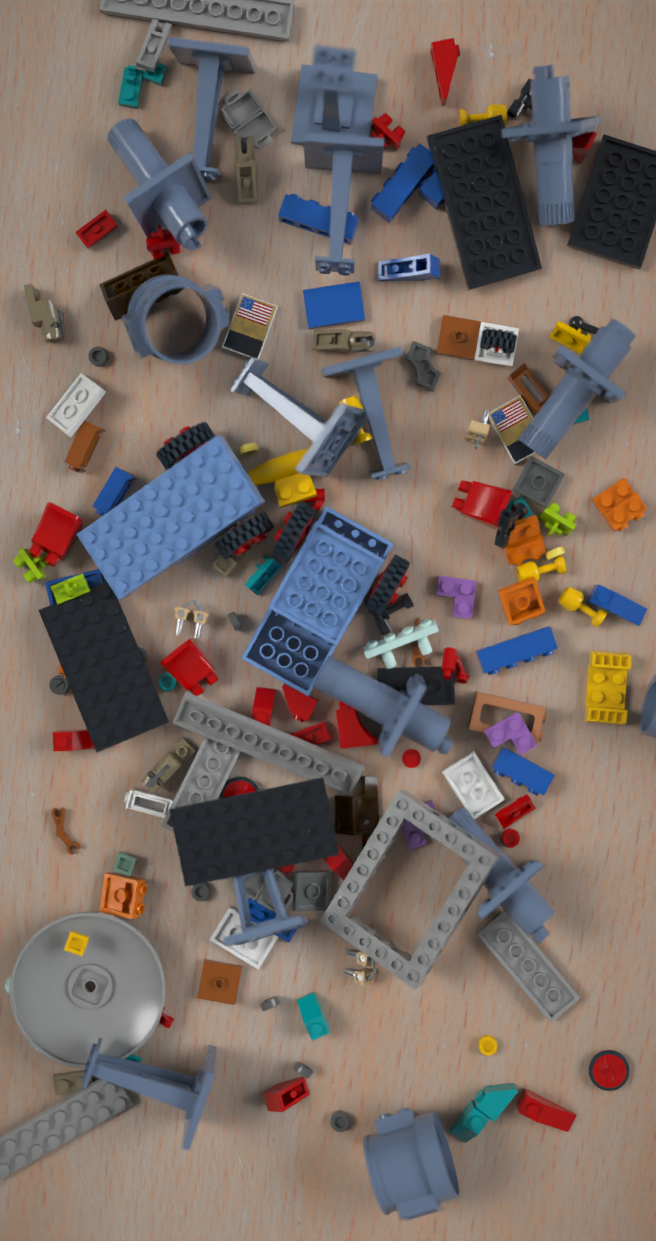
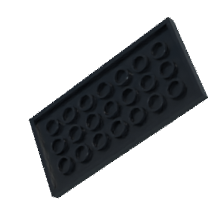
[426,115,542,291]
[38,582,169,753]
[169,777,339,887]

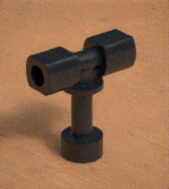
[507,79,532,120]
[494,503,528,549]
[364,593,414,636]

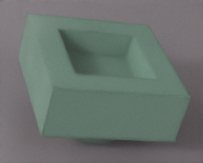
[112,851,137,877]

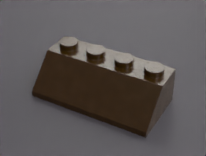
[99,253,185,321]

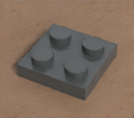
[512,456,565,508]
[292,870,332,912]

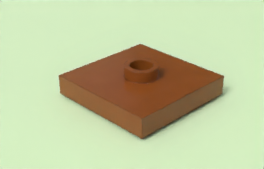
[436,315,481,360]
[197,959,242,1005]

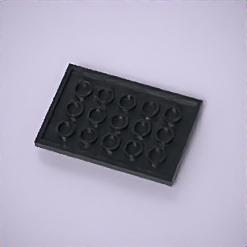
[567,134,656,270]

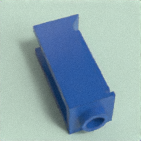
[93,467,137,516]

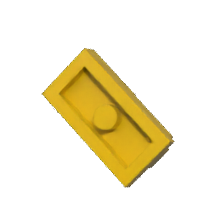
[549,321,591,354]

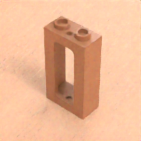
[467,691,547,744]

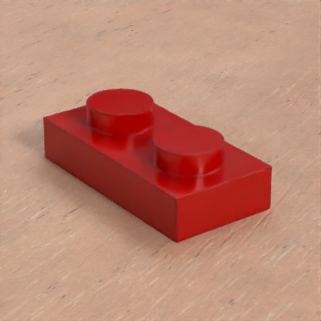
[75,209,118,249]
[289,721,331,745]
[495,794,536,829]

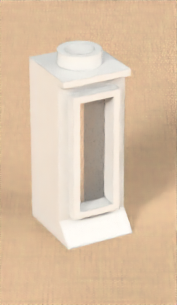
[124,787,174,818]

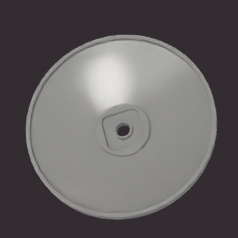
[10,911,166,1068]

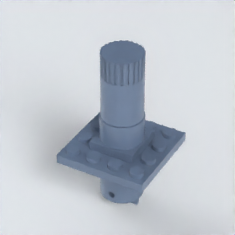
[502,64,601,225]
[107,118,212,250]
[518,319,636,460]
[313,655,453,758]
[448,807,556,944]

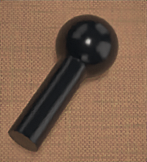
[569,316,600,335]

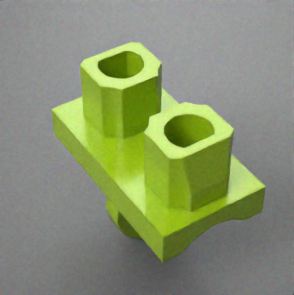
[538,503,576,537]
[13,548,47,583]
[51,573,91,604]

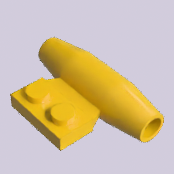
[248,448,317,508]

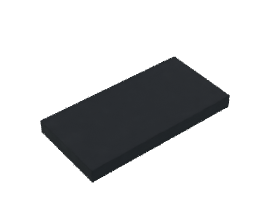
[377,666,455,705]

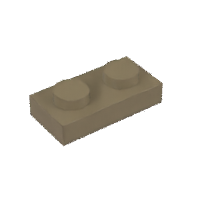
[53,1070,94,1095]

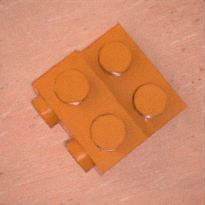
[591,478,647,532]
[499,515,546,566]
[497,576,546,626]
[99,872,148,919]

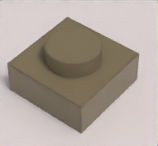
[211,554,238,578]

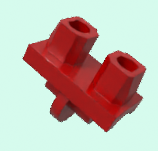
[371,113,406,151]
[146,225,181,259]

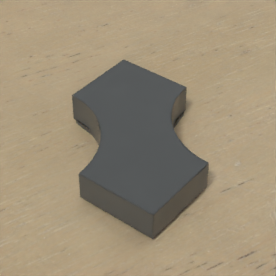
[406,341,441,392]

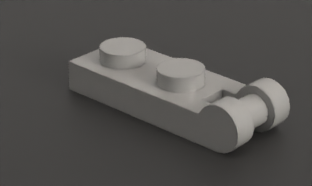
[136,19,173,73]

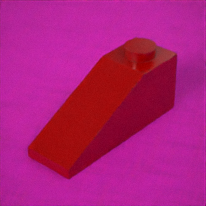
[430,38,460,106]
[52,729,115,752]
[516,1088,577,1132]

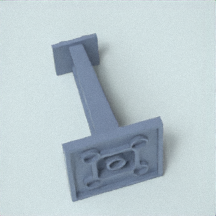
[168,37,256,181]
[291,45,378,145]
[303,133,384,276]
[321,347,410,480]
[231,357,368,477]
[223,869,309,946]
[81,1038,216,1150]

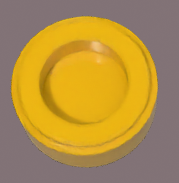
[478,1035,498,1056]

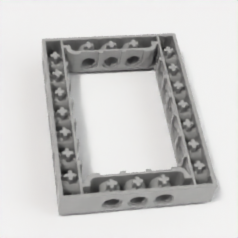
[320,789,502,990]

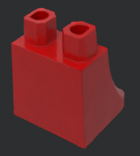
[451,480,512,529]
[29,502,84,567]
[160,638,219,696]
[336,700,379,749]

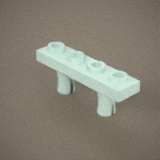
[364,619,439,669]

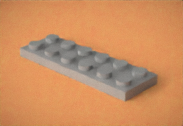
[161,737,241,832]
[476,910,580,1022]

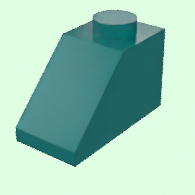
[297,992,330,1041]
[474,1083,518,1122]
[449,1100,490,1143]

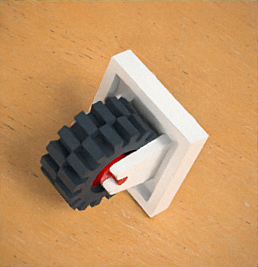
[474,322,519,368]

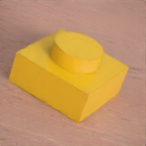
[64,930,90,956]

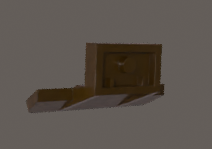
[335,776,379,850]

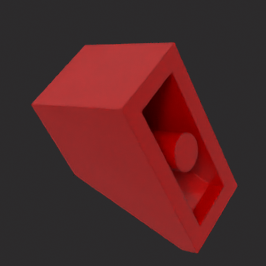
[572,131,597,164]
[282,683,318,722]
[251,687,276,727]
[323,842,354,881]
[263,1076,310,1112]

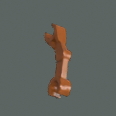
[410,618,425,667]
[52,807,80,855]

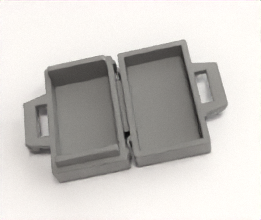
[219,89,277,150]
[244,869,294,913]

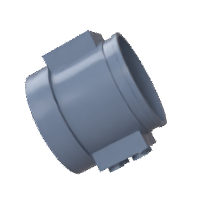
[121,274,230,364]
[363,1108,460,1221]

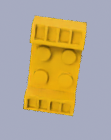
[585,650,631,725]

